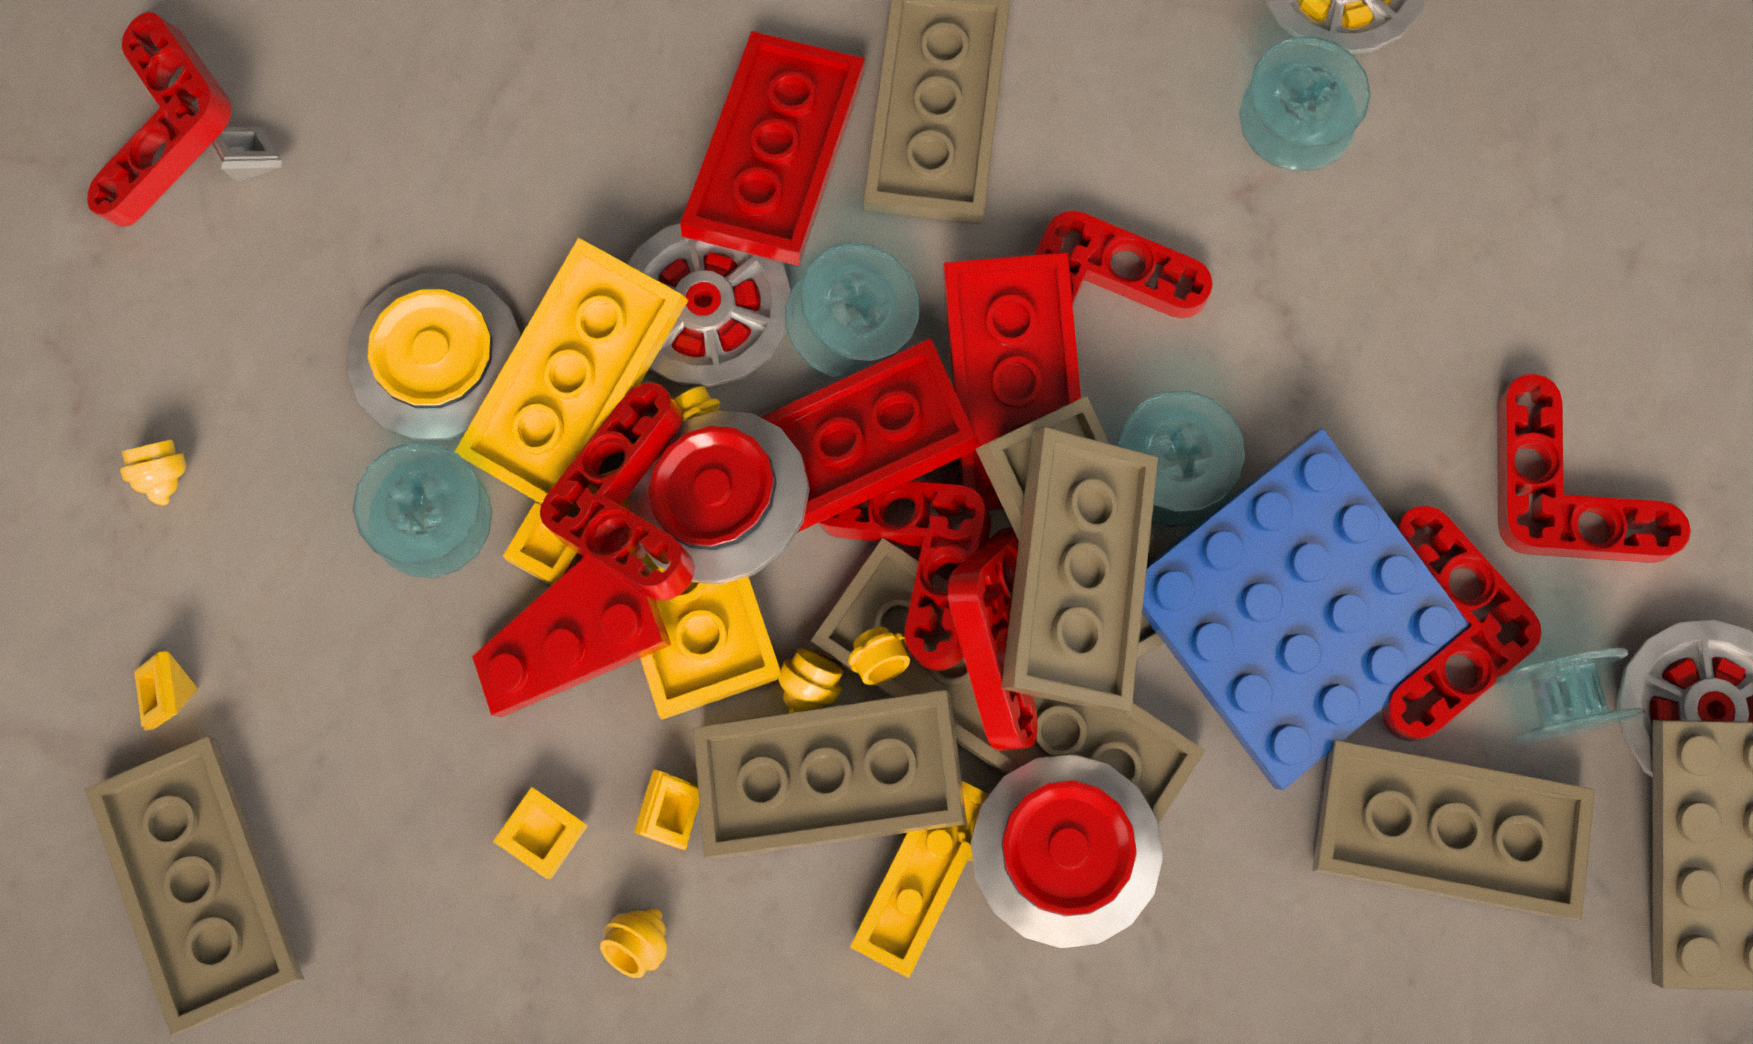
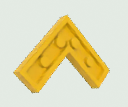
[850,781,989,979]

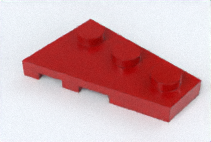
[472,527,671,717]

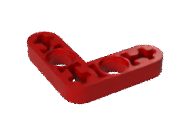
[87,12,232,227]
[1035,210,1213,319]
[1497,373,1691,563]
[540,382,695,601]
[818,481,991,671]
[1382,506,1542,742]
[948,527,1038,751]

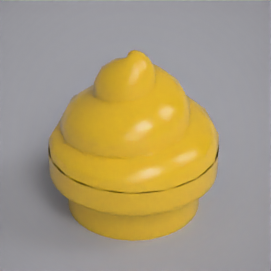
[119,439,187,505]
[778,649,843,713]
[600,908,668,978]

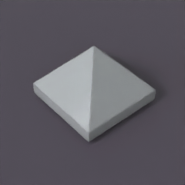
[209,127,282,182]

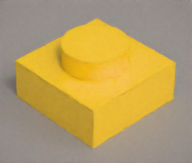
[503,502,582,586]
[493,787,588,880]

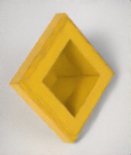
[134,651,198,731]
[634,769,700,850]

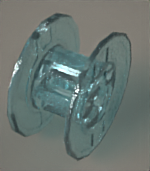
[1239,36,1371,172]
[785,242,919,379]
[1116,390,1245,527]
[353,442,492,578]
[1494,648,1646,744]

